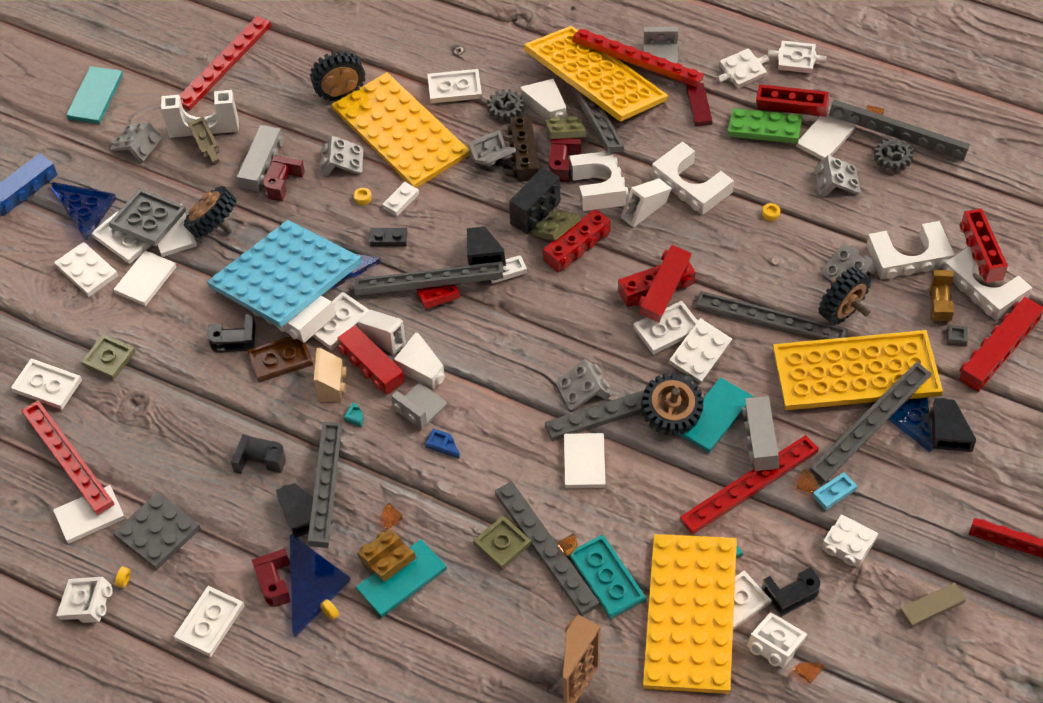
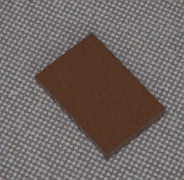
[247,336,313,383]

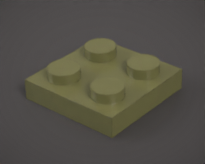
[545,116,586,139]
[531,210,581,241]
[81,334,136,380]
[473,516,532,570]

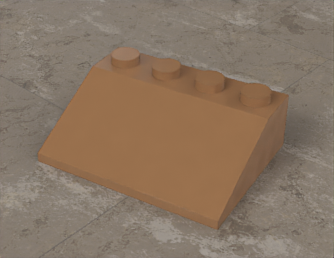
[563,614,601,703]

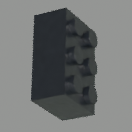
[509,167,561,234]

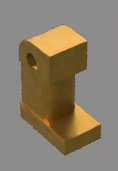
[929,270,954,322]

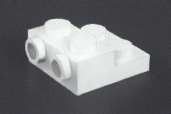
[822,514,878,568]
[56,577,112,623]
[747,612,807,669]

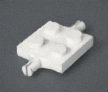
[768,41,827,73]
[716,48,769,89]

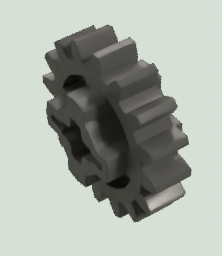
[487,89,525,122]
[874,138,913,172]

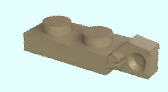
[188,116,220,165]

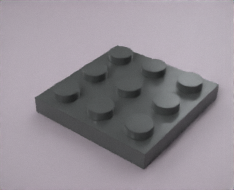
[109,188,186,246]
[113,492,201,570]

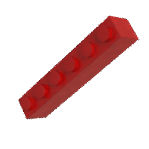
[959,297,1043,392]

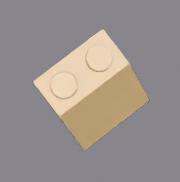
[314,348,347,402]

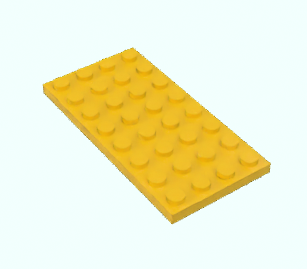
[523,26,668,122]
[331,72,470,188]
[773,330,943,410]
[643,534,737,694]

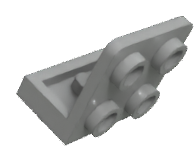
[643,27,678,63]
[111,122,162,162]
[467,130,516,166]
[320,136,363,176]
[814,155,861,197]
[822,243,877,281]
[556,359,612,411]
[391,383,447,430]

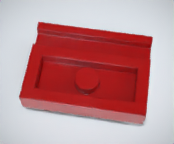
[416,284,460,309]

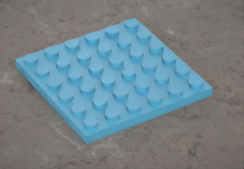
[207,220,363,327]

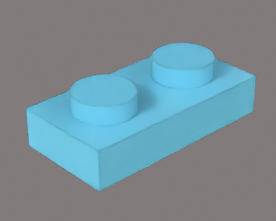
[812,472,857,511]

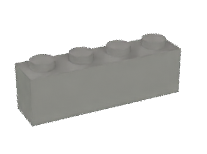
[237,125,284,192]
[742,396,779,471]

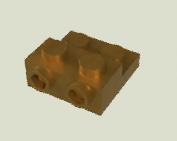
[357,529,417,582]

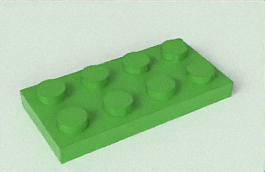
[728,108,803,144]

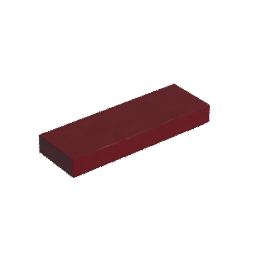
[686,82,713,126]

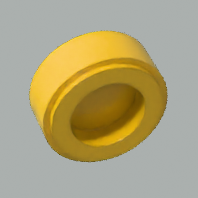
[353,188,372,205]
[762,203,780,221]
[115,566,131,588]
[320,599,339,620]

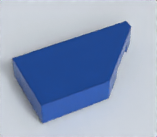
[425,429,460,458]

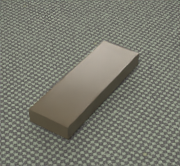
[900,582,966,628]

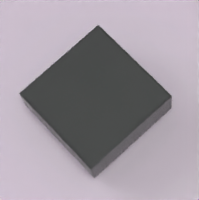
[947,325,968,346]

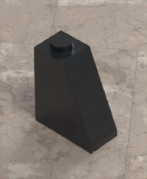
[467,226,506,266]
[932,398,976,452]
[276,483,333,539]

